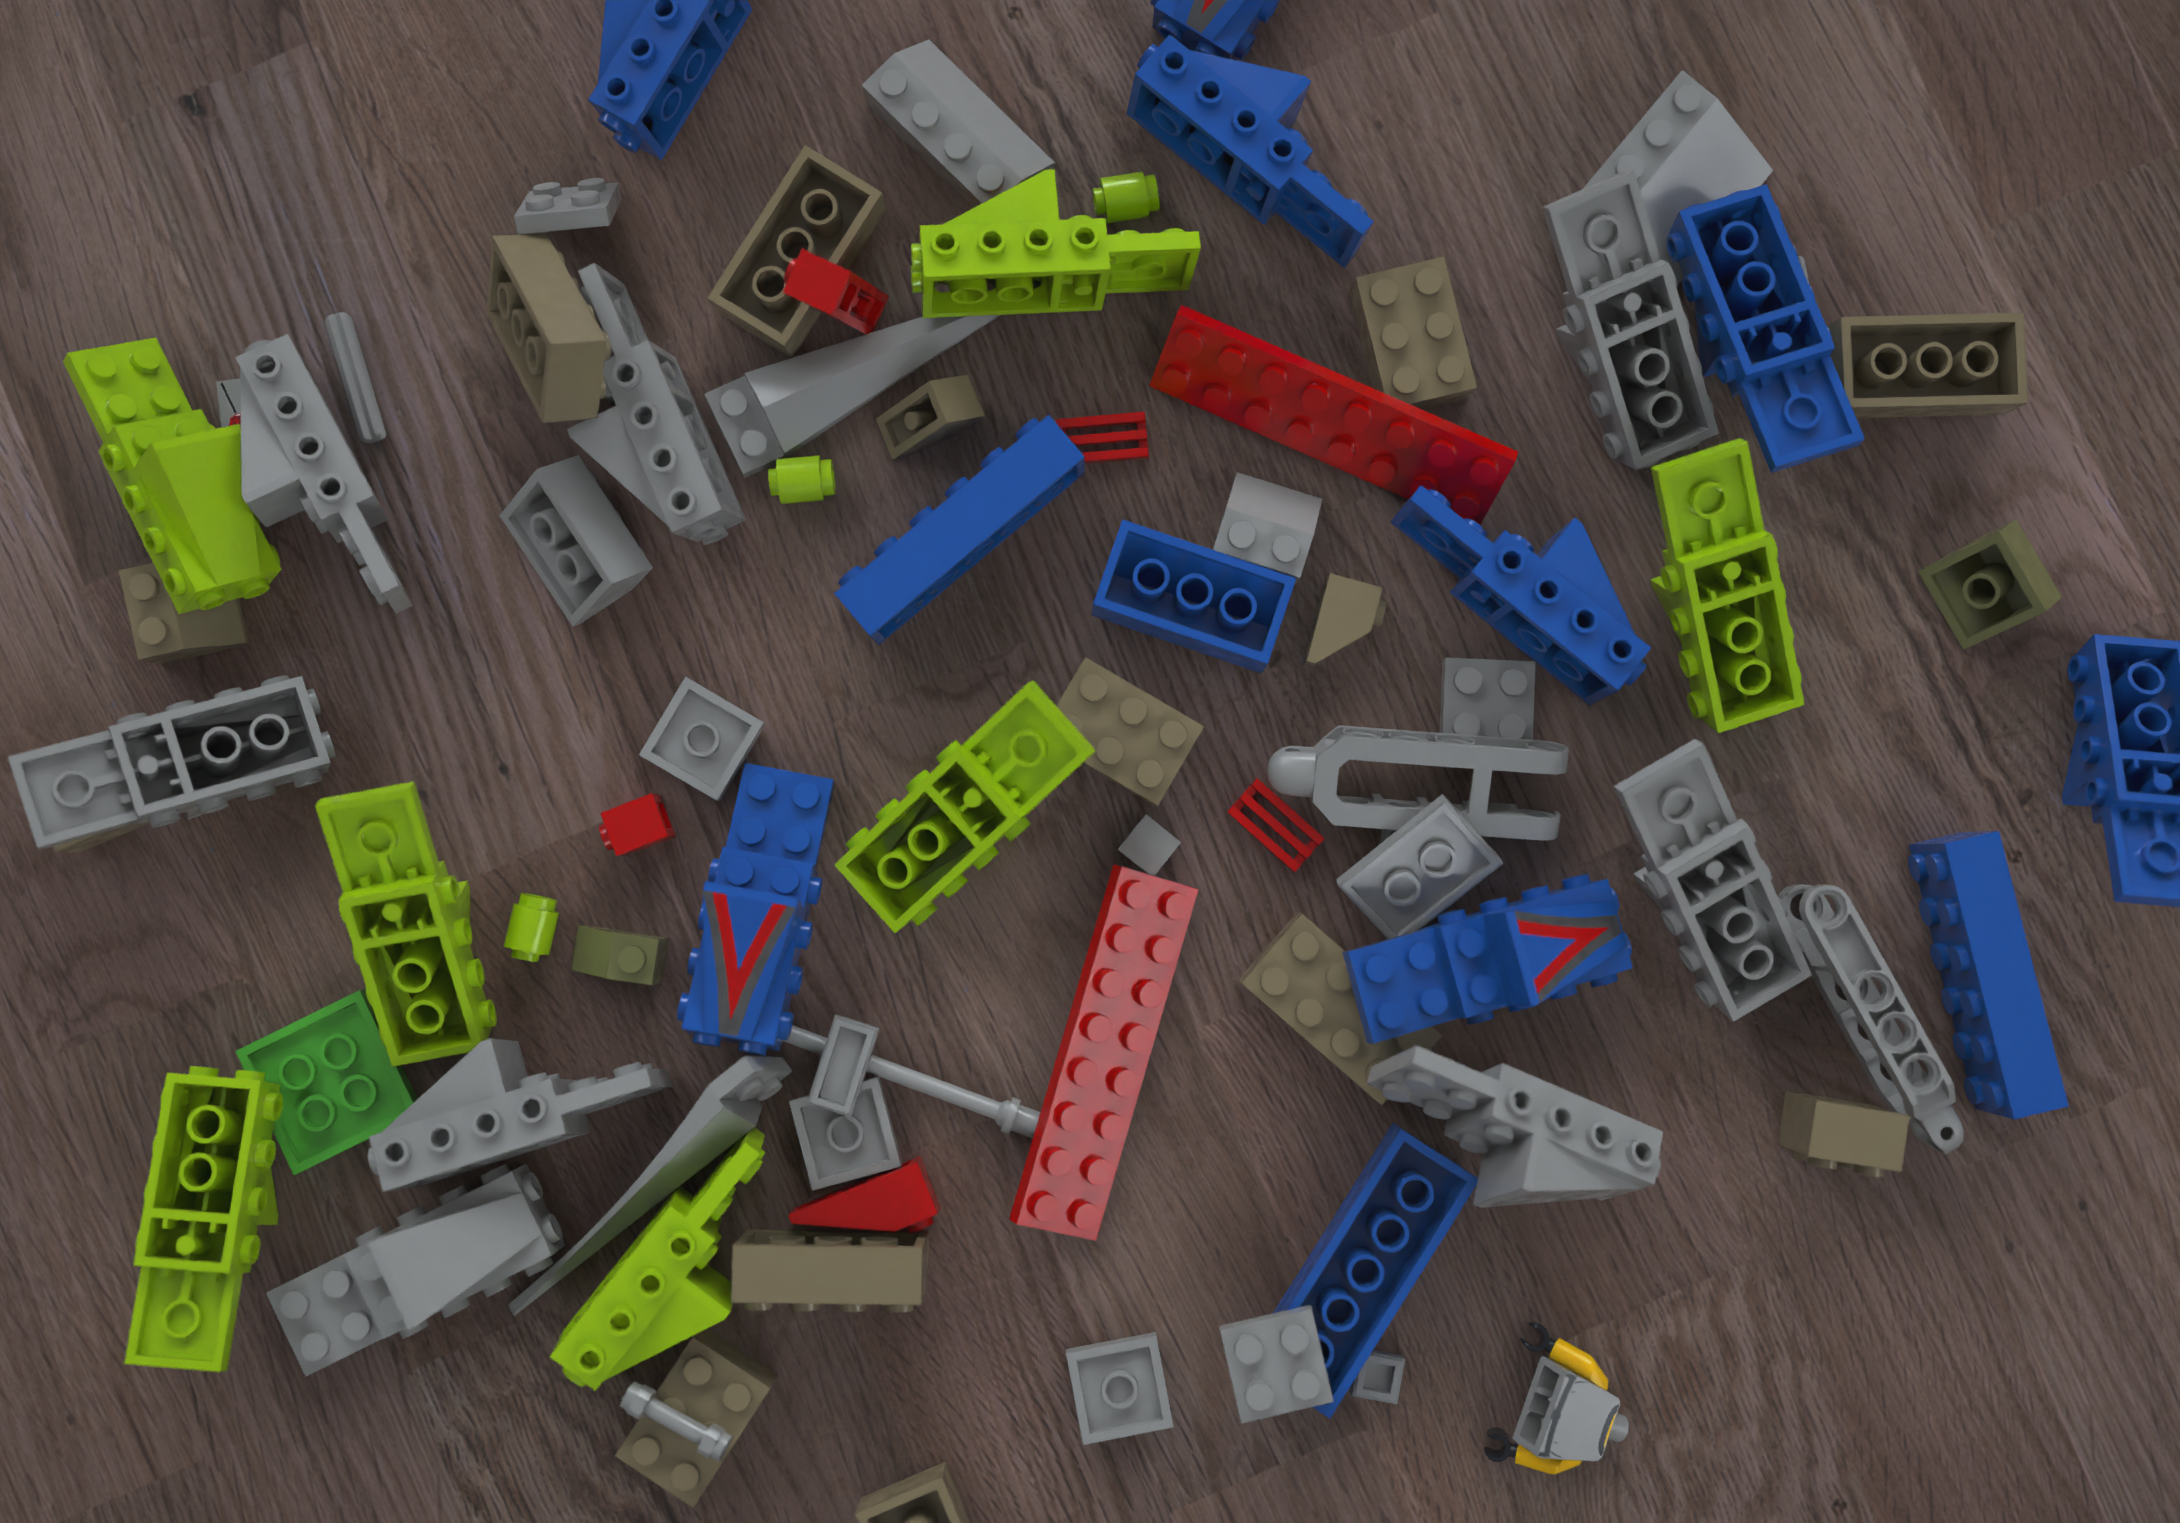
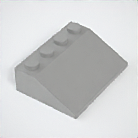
[1583,70,1773,286]

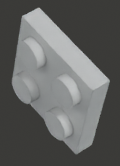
[514,178,622,234]
[1440,657,1536,740]
[639,677,766,801]
[789,1076,902,1191]
[1219,1305,1334,1424]
[1066,1332,1174,1445]

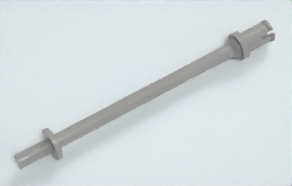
[782,1025,1040,1139]

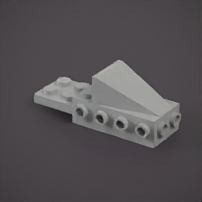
[1542,170,1719,470]
[567,263,746,545]
[235,334,413,614]
[8,675,335,850]
[1613,739,1812,1022]
[368,1038,672,1192]
[1367,1045,1663,1208]
[266,1164,565,1377]

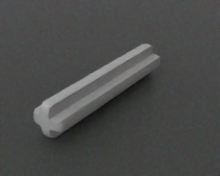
[325,312,386,443]

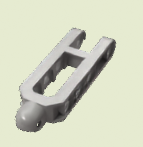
[1267,725,1569,841]
[1778,884,1964,1155]

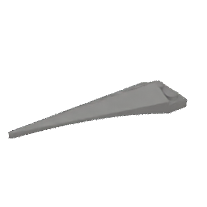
[704,280,1041,478]
[508,1056,792,1316]

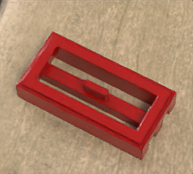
[1056,411,1149,464]
[1226,778,1325,872]

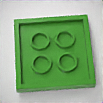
[235,989,418,1175]

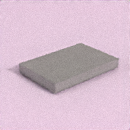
[1336,794,1503,939]

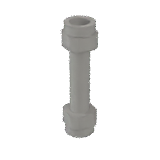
[620,1381,733,1462]

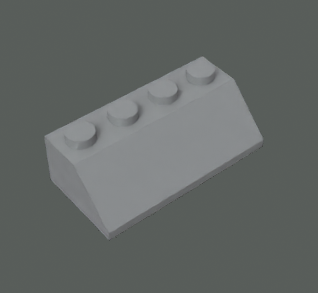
[862,39,1055,208]

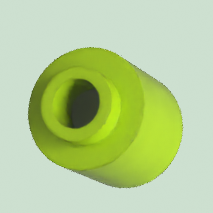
[1092,171,1160,224]
[768,455,836,504]
[504,893,559,962]

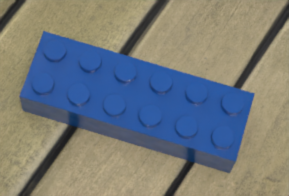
[834,415,1085,645]
[1908,831,2069,1119]
[1273,1122,1478,1418]

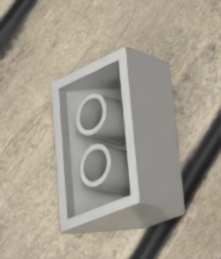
[499,455,653,627]

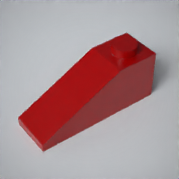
[783,249,889,335]
[788,1156,941,1233]

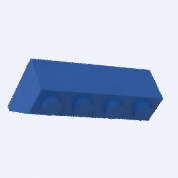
[1091,519,1296,674]

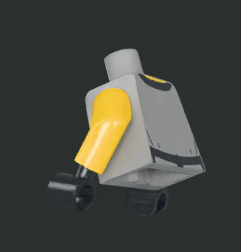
[1484,1321,1629,1475]

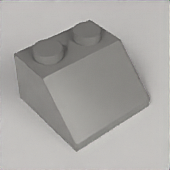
[1212,472,1322,585]

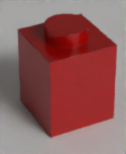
[599,793,676,856]

